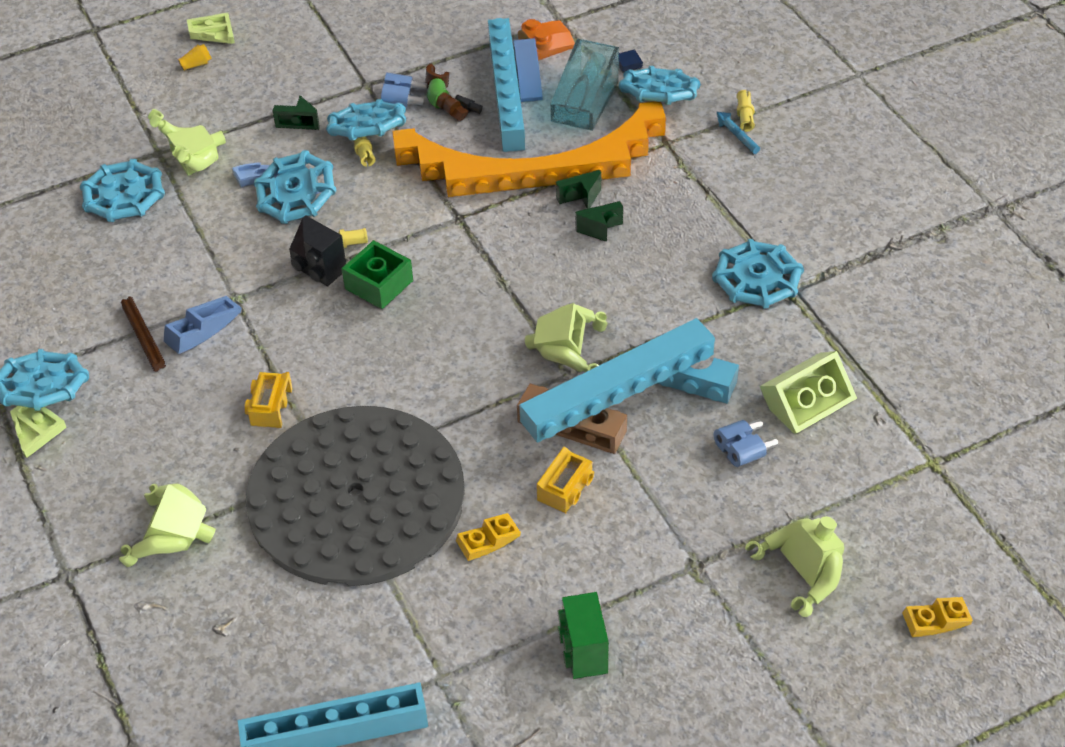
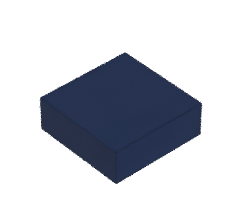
[615,49,643,73]

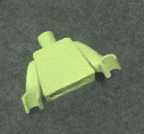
[148,109,226,176]
[525,303,608,373]
[119,483,216,567]
[745,516,845,617]

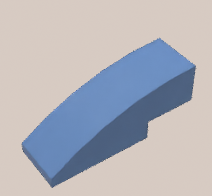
[513,38,543,102]
[163,296,242,354]

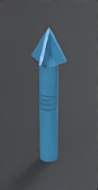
[717,111,760,154]

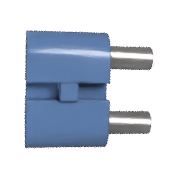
[381,72,427,107]
[713,419,778,467]

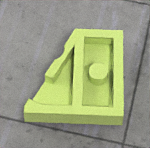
[187,13,235,44]
[10,406,67,458]

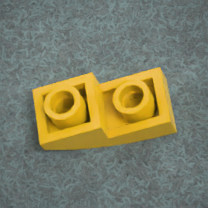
[456,513,521,561]
[902,597,973,637]

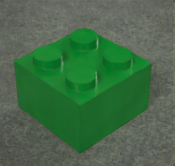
[341,240,414,309]
[557,592,609,679]

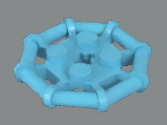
[619,66,701,105]
[326,99,406,140]
[254,150,337,224]
[80,159,165,222]
[712,239,804,309]
[0,349,89,411]

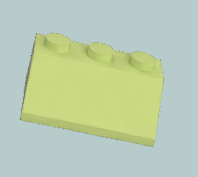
[759,351,857,433]

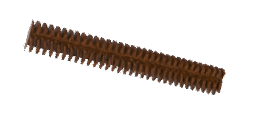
[121,296,166,372]

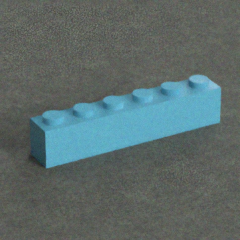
[238,682,428,747]

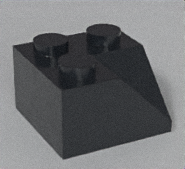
[289,215,346,287]

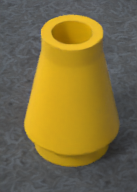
[178,44,212,71]

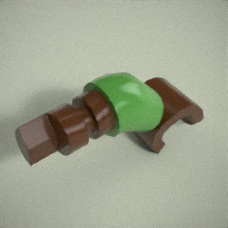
[425,63,468,121]

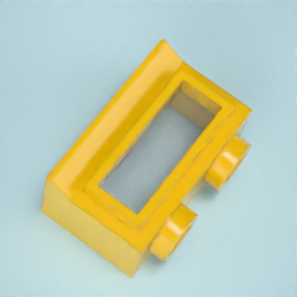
[244,372,293,428]
[537,447,594,513]

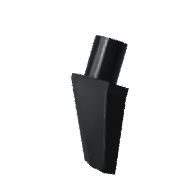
[455,94,483,114]

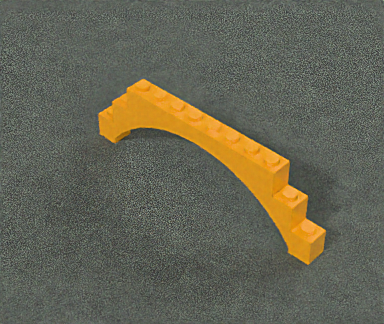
[392,101,666,197]

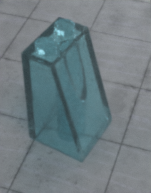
[550,39,619,131]

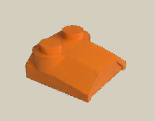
[518,19,575,60]

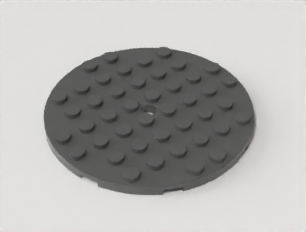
[246,406,465,586]

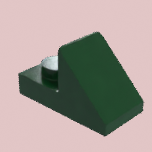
[272,96,320,130]
[556,170,601,209]
[575,201,623,242]

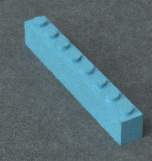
[488,18,525,152]
[519,318,715,443]

